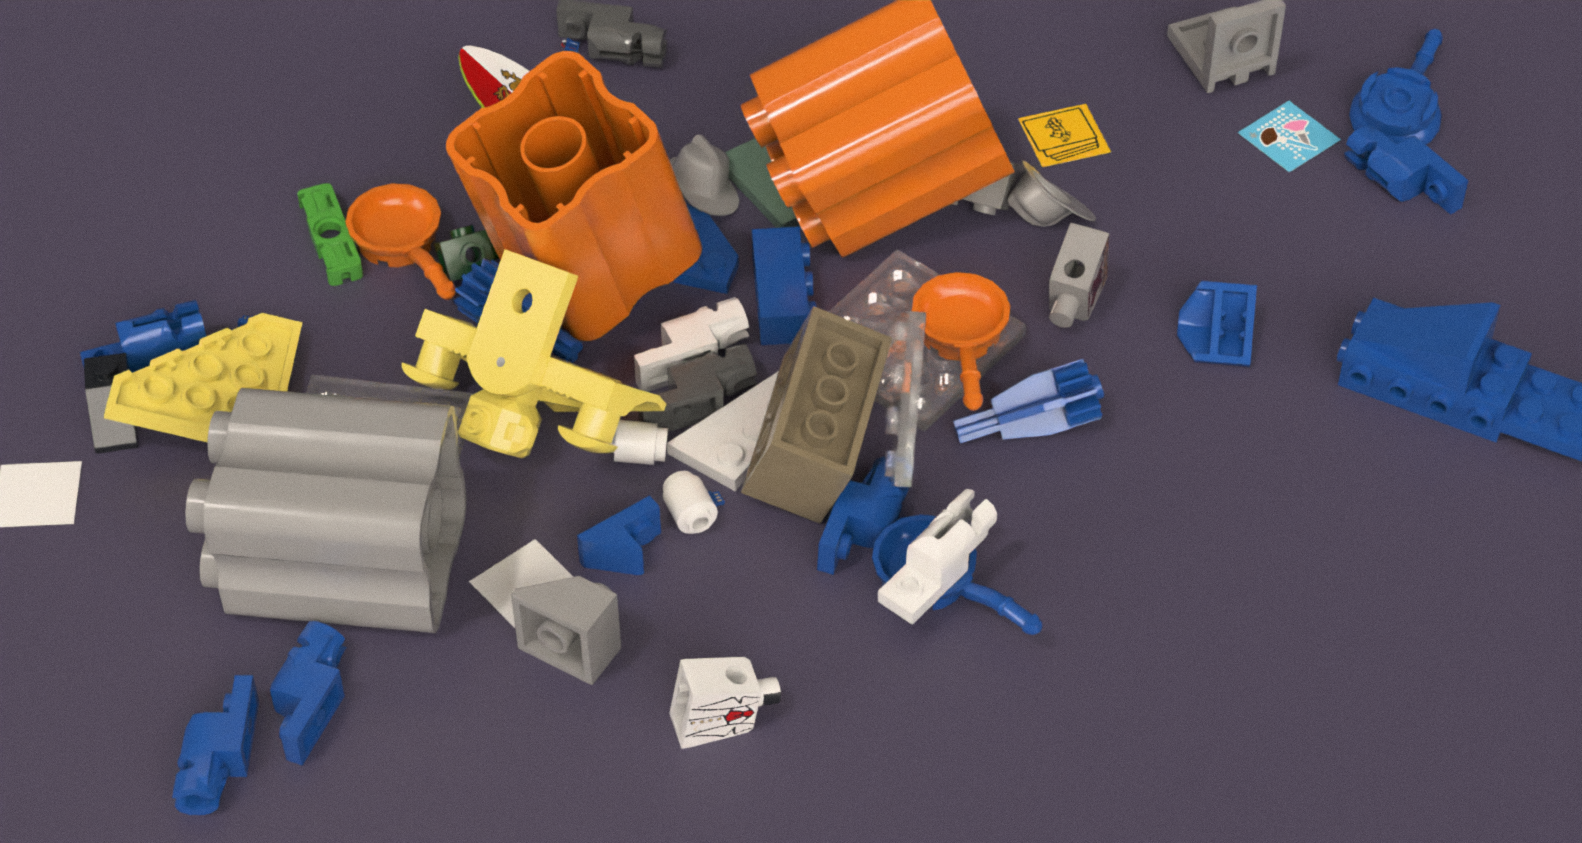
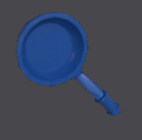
[1349,29,1443,145]
[872,514,1042,635]

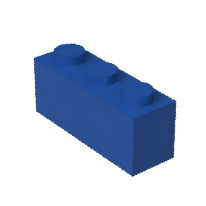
[752,226,816,345]

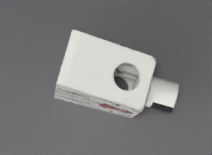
[669,657,781,749]

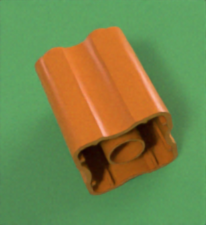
[740,0,1015,258]
[446,51,702,341]

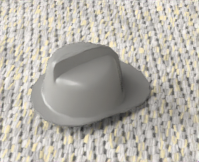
[670,134,739,216]
[1007,160,1096,227]

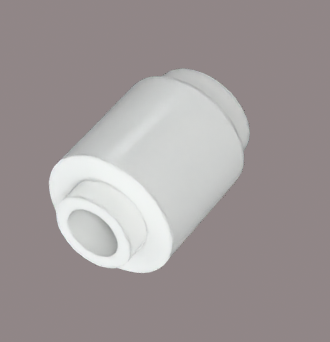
[611,420,668,465]
[663,471,718,534]

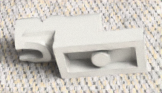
[634,297,749,392]
[878,489,997,625]

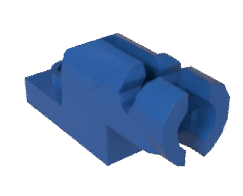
[1344,125,1468,215]
[79,300,206,373]
[817,456,913,575]
[270,621,347,766]
[172,675,259,815]

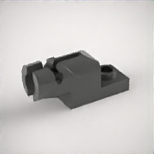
[556,0,667,68]
[639,343,757,432]

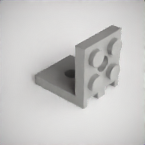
[1167,0,1286,93]

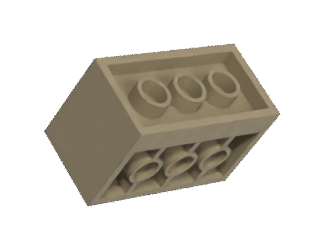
[741,306,892,524]

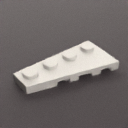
[667,371,779,491]

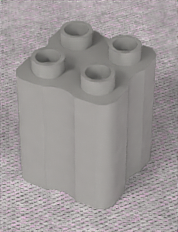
[185,388,466,633]

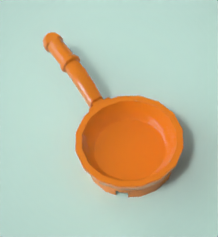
[345,183,456,300]
[911,272,1011,411]

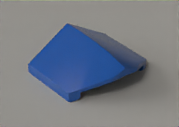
[1177,281,1257,367]

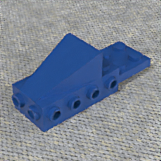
[1336,297,1582,461]

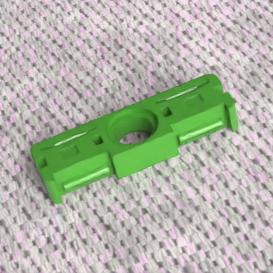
[297,183,363,286]

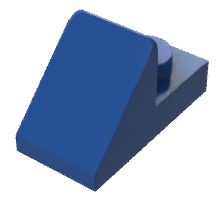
[577,496,661,575]

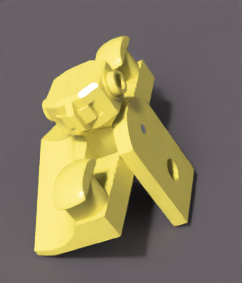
[402,249,666,458]

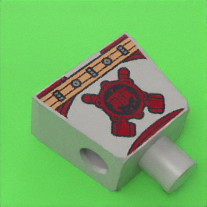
[1049,223,1109,328]

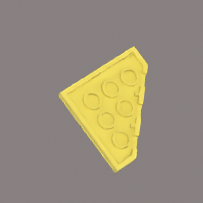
[104,313,303,442]

